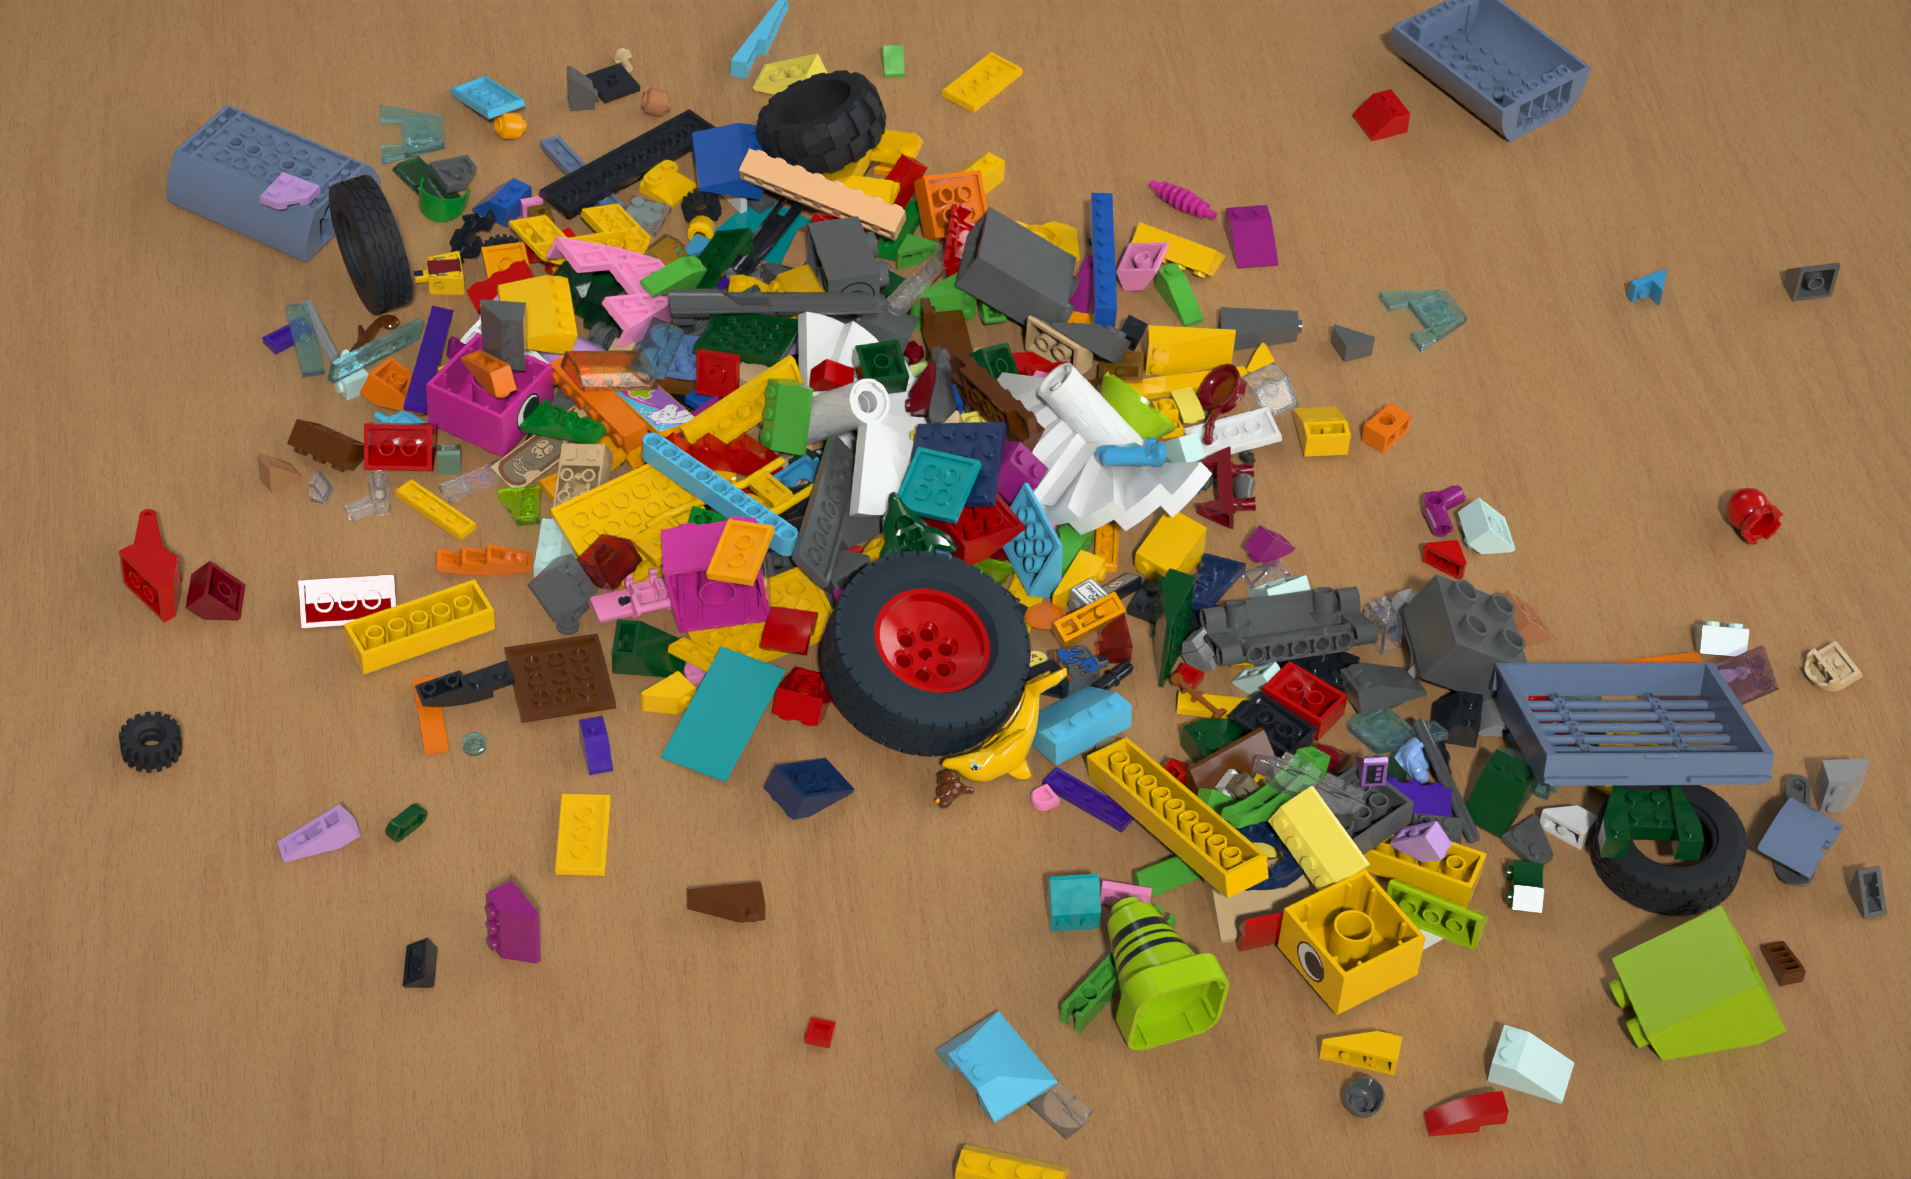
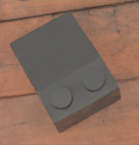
[1051,322,1131,363]
[1340,663,1427,716]

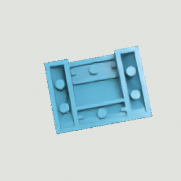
[935,1011,1058,1123]

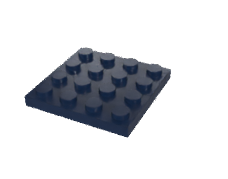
[912,422,1007,507]

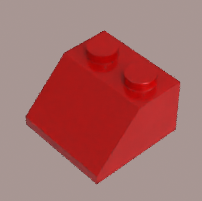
[1352,89,1410,142]

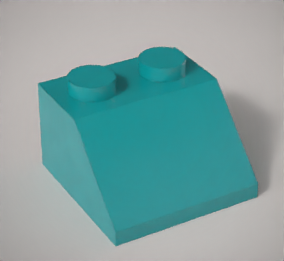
[1046,874,1101,932]

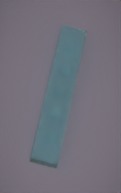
[327,318,423,384]

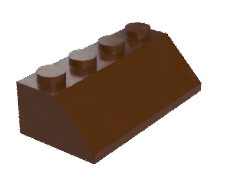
[1184,727,1277,796]

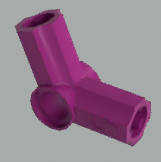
[1422,485,1466,537]

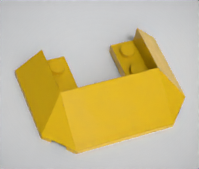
[821,129,923,205]
[508,203,651,268]

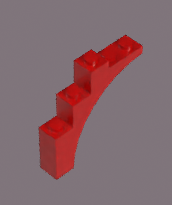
[811,154,928,232]
[636,432,783,476]

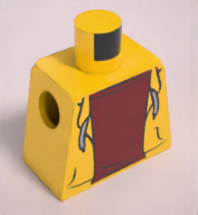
[414,251,465,295]

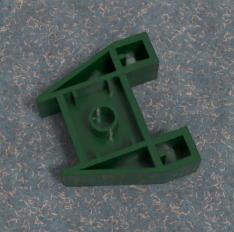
[1598,785,1704,861]

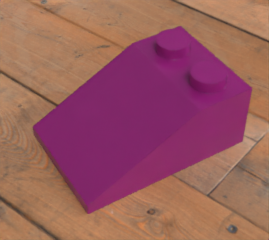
[1223,205,1279,269]

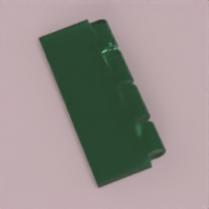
[393,156,462,199]

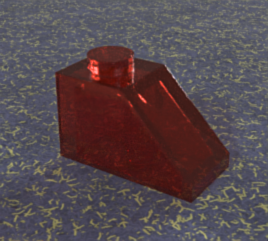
[1096,614,1133,664]

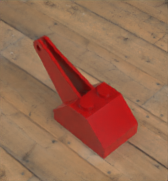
[119,509,182,623]

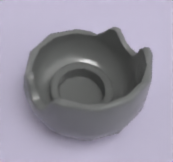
[1343,1076,1386,1118]

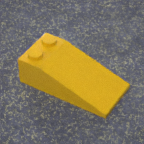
[1145,325,1236,376]

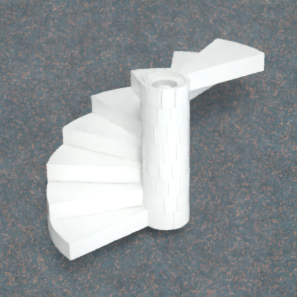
[798,312,933,518]
[980,363,1212,535]

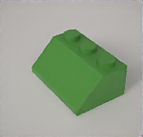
[760,378,813,455]

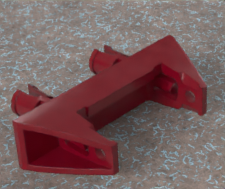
[1197,446,1256,529]

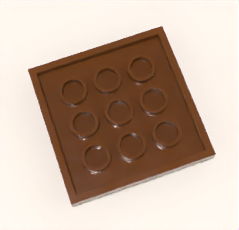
[504,633,616,723]

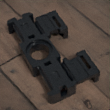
[449,210,496,264]

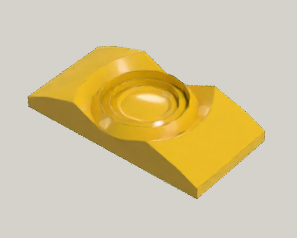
[1015,221,1080,260]

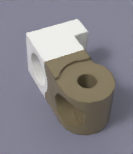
[1215,769,1260,801]

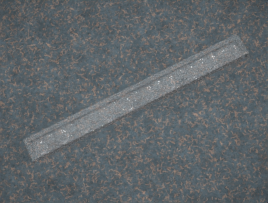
[883,239,946,316]

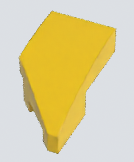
[1246,342,1275,382]

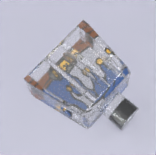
[1362,596,1402,655]

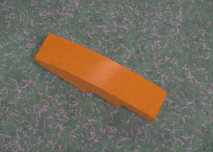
[434,544,532,576]

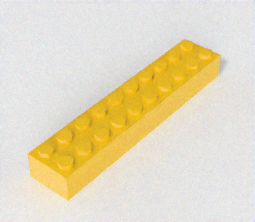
[1087,737,1268,899]
[1254,773,1487,907]

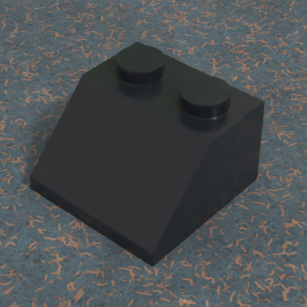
[1430,691,1483,748]

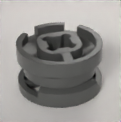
[587,321,619,351]

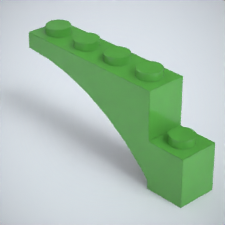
[1221,746,1331,828]

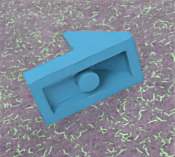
[1627,269,1667,305]

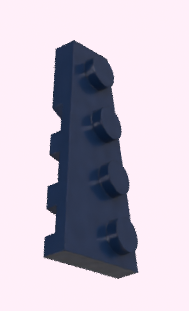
[1192,553,1246,612]

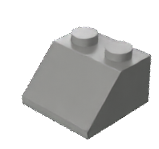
[1812,759,1870,813]

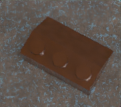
[287,419,364,472]

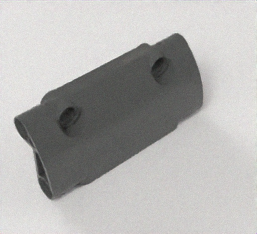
[1200,586,1378,666]

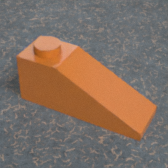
[460,349,516,398]

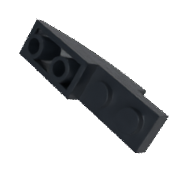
[415,660,515,707]

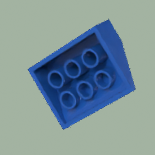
[691,123,764,200]

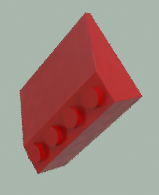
[921,494,1025,565]

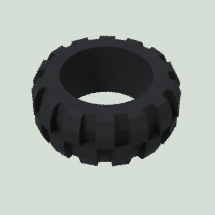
[756,70,887,174]

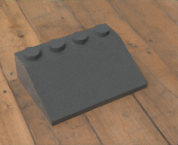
[1317,764,1414,855]

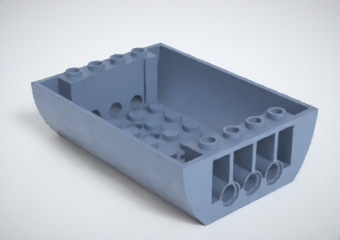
[1392,0,1591,142]
[166,104,381,263]

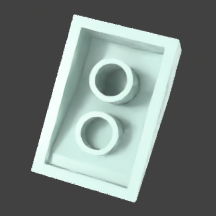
[1487,1025,1574,1104]

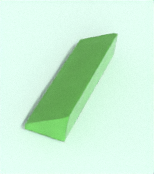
[1134,856,1202,897]

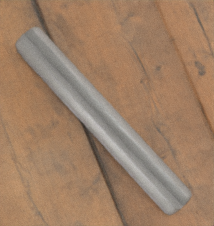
[301,299,339,361]

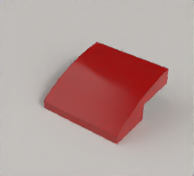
[760,606,819,656]
[1236,912,1284,952]

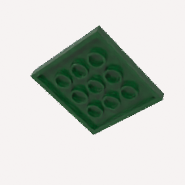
[693,313,798,367]

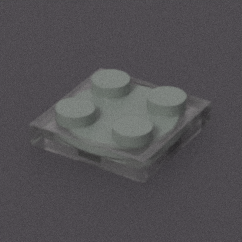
[624,195,671,237]

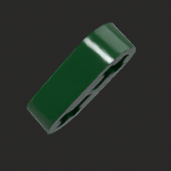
[385,803,427,842]

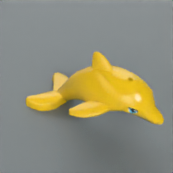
[942,667,1067,783]

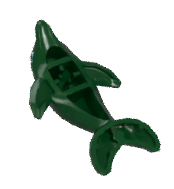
[879,492,957,559]

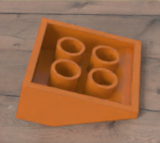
[914,170,988,243]

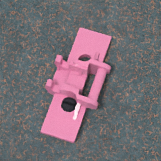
[589,568,673,623]

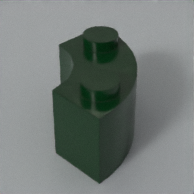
[1505,860,1544,913]

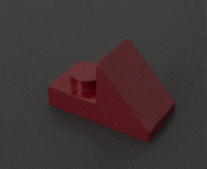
[1316,743,1350,779]

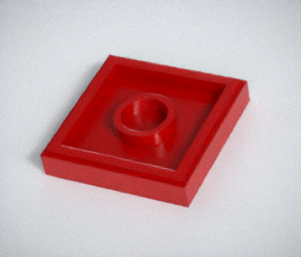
[696,349,740,398]

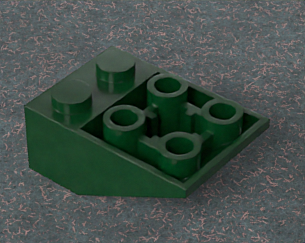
[612,619,685,678]

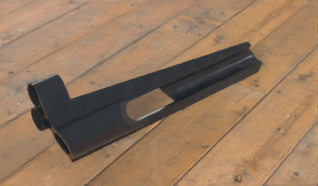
[730,161,874,276]

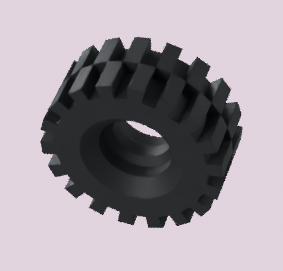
[119,711,183,773]

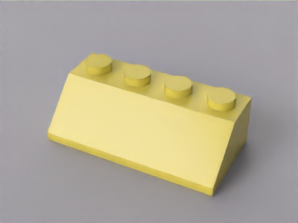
[1268,786,1370,891]

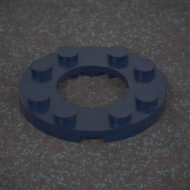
[1234,821,1304,891]

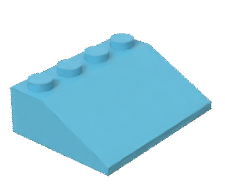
[1003,483,1063,598]
[1032,686,1132,766]

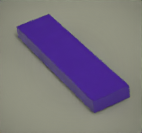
[1042,767,1135,833]

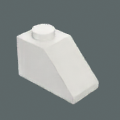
[1540,805,1597,850]

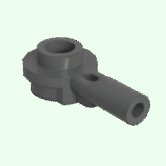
[556,602,589,635]

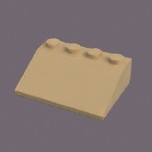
[1203,858,1311,943]

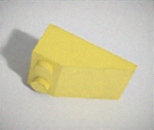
[753,53,827,95]

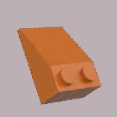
[360,357,428,415]

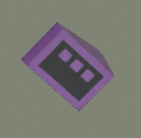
[1356,755,1388,787]

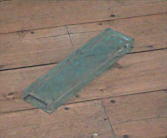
[285,303,325,377]

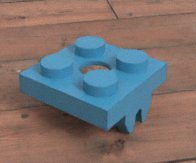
[773,454,820,488]

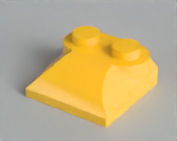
[639,160,698,209]

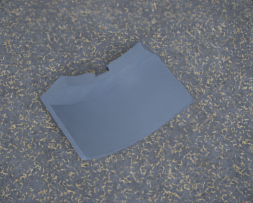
[1758,797,1844,881]

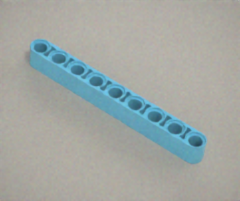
[642,433,798,556]

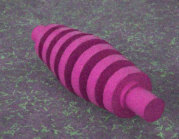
[1149,180,1217,220]

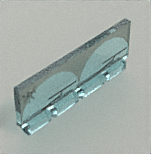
[630,317,685,380]

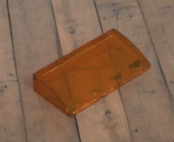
[560,350,658,391]

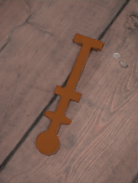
[1171,673,1227,719]

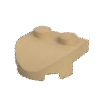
[1804,641,1863,692]

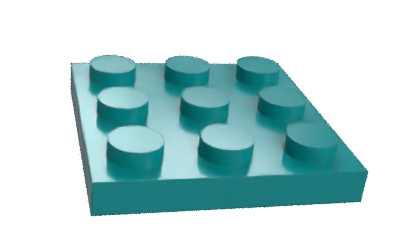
[898,447,982,524]

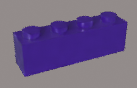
[1386,778,1452,818]

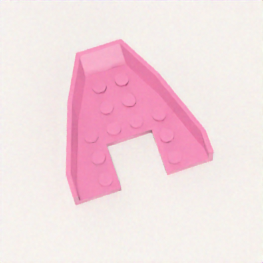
[546,237,672,347]

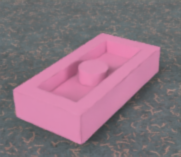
[1100,880,1152,906]

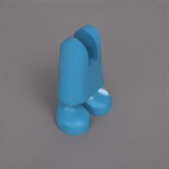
[1095,437,1166,467]

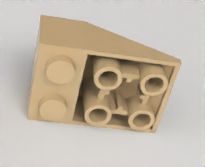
[553,443,613,507]

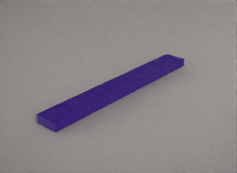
[403,306,454,414]

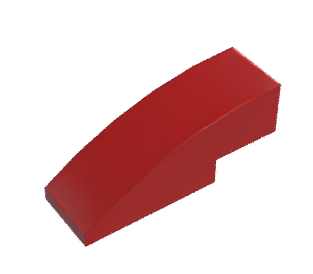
[1423,1091,1509,1137]

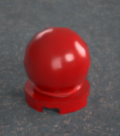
[1726,488,1783,545]

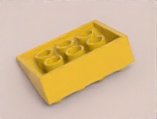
[497,275,578,355]

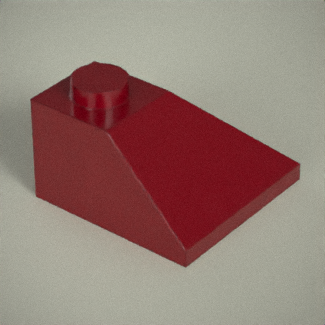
[906,362,936,418]

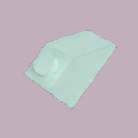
[334,349,369,401]
[1163,432,1205,463]
[1232,662,1281,697]

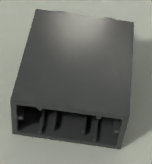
[956,207,1079,327]

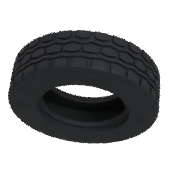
[329,174,412,314]
[1591,785,1747,916]

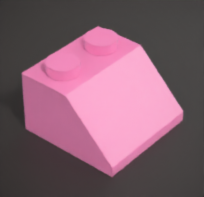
[1116,242,1169,291]

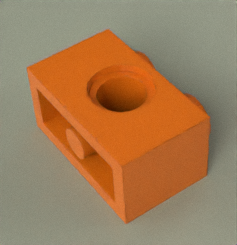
[1361,403,1411,453]

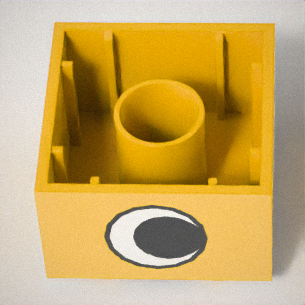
[1278,870,1426,1015]

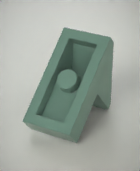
[437,444,461,475]

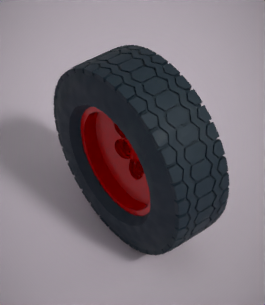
[820,551,1031,757]

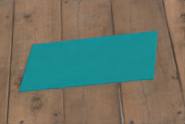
[660,647,786,782]

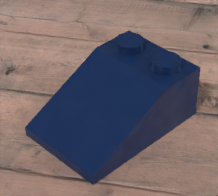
[764,758,855,820]

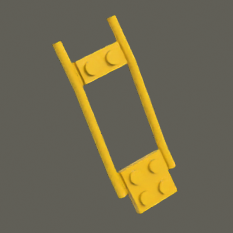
[631,456,814,567]

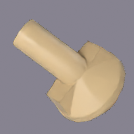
[612,48,633,73]

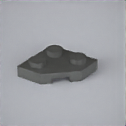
[429,155,477,193]

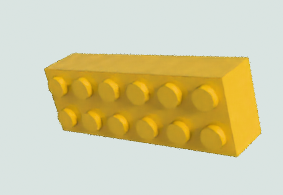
[343,579,495,675]

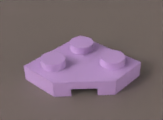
[259,172,320,210]

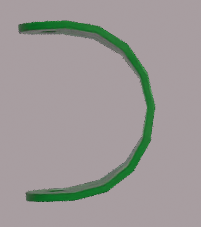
[418,177,470,222]

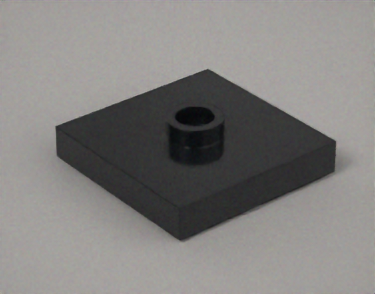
[585,63,640,104]

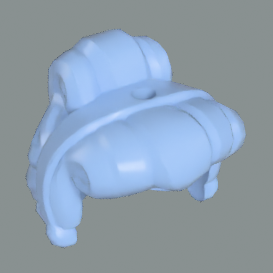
[1391,737,1430,784]

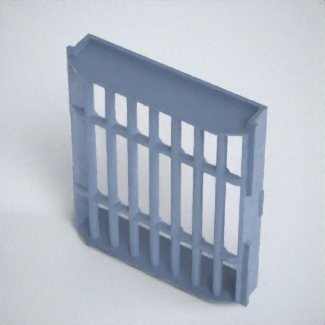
[1490,662,1774,786]

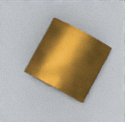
[1098,351,1145,383]

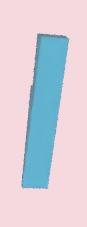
[731,0,789,79]

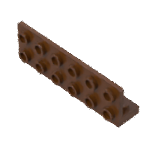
[919,297,973,409]

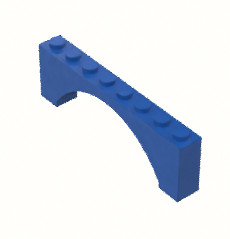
[1087,193,1117,328]

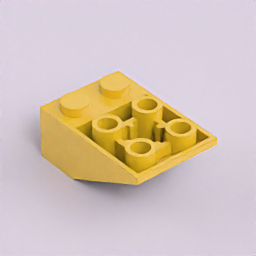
[1292,406,1351,457]

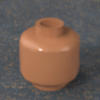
[640,88,672,117]

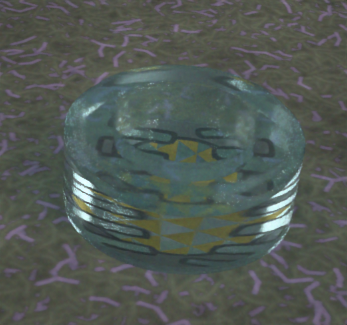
[462,732,487,756]

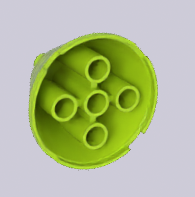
[1099,372,1176,440]

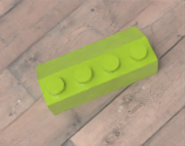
[1387,878,1489,951]

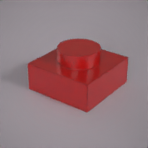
[1176,663,1204,690]
[805,1017,836,1049]

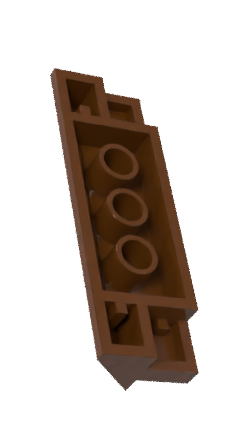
[951,351,1045,452]

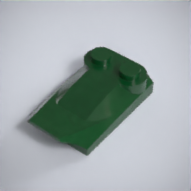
[696,228,754,289]

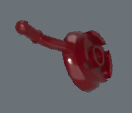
[1197,363,1246,445]

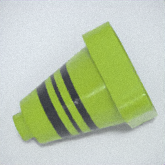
[1107,897,1230,1051]

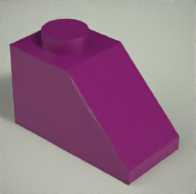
[1244,525,1295,564]

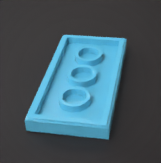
[450,76,525,119]

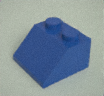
[472,178,532,228]

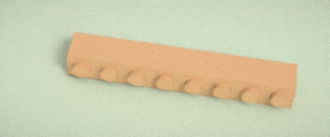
[739,149,906,241]

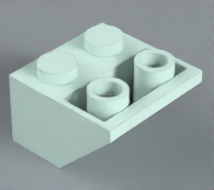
[1694,620,1749,657]

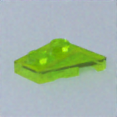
[497,485,542,526]
[973,557,1015,585]

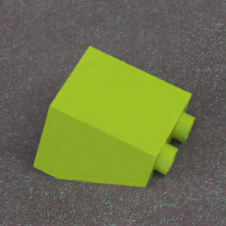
[1609,905,1787,1061]

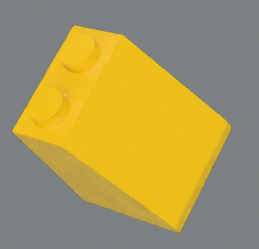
[1134,512,1207,583]

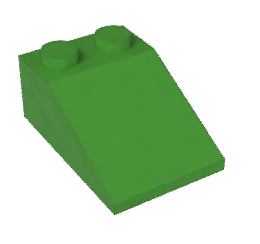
[911,272,977,331]

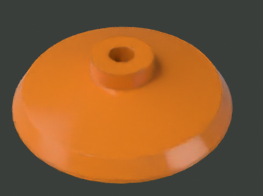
[1024,603,1066,630]

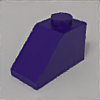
[579,716,613,775]

